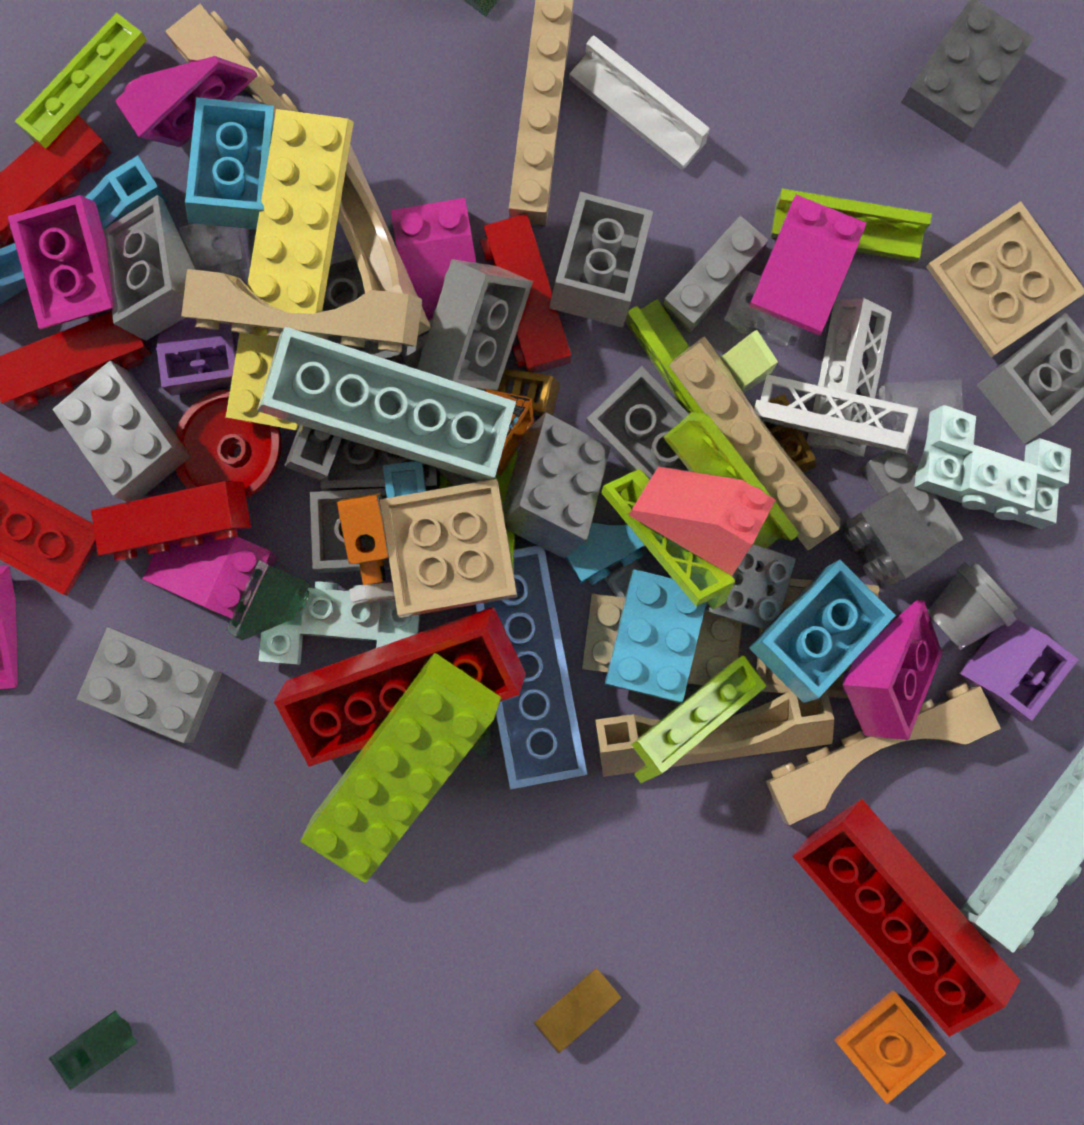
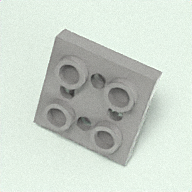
[705,544,796,630]

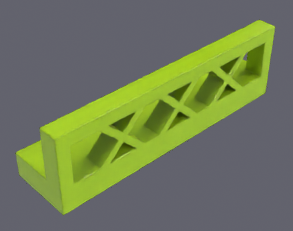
[14,12,147,149]
[770,188,932,262]
[625,299,704,414]
[663,412,800,549]
[601,469,735,609]
[631,655,767,783]

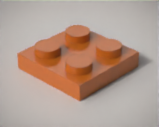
[834,990,946,1104]

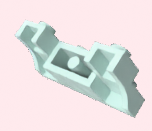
[914,405,1071,529]
[259,582,421,665]

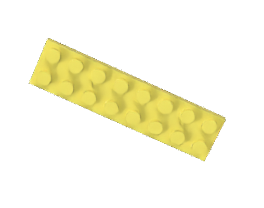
[226,109,354,430]

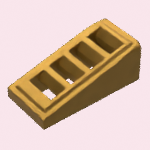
[490,368,560,417]

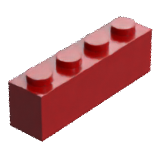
[0,115,112,249]
[479,213,571,373]
[0,312,152,411]
[91,481,251,561]

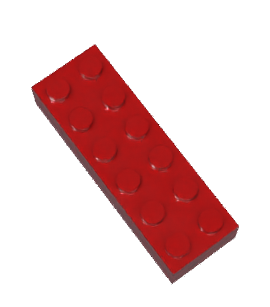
[274,606,526,767]
[792,798,1021,1037]

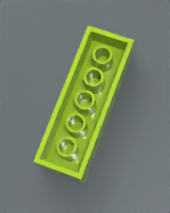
[300,653,501,883]

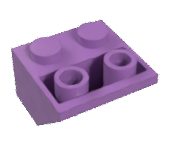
[156,317,239,396]
[959,620,1079,721]

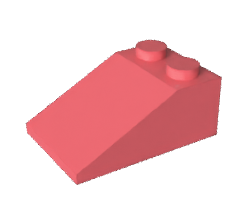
[629,467,775,576]

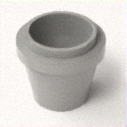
[928,562,1018,650]

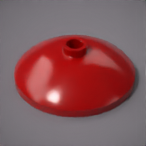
[175,390,282,499]

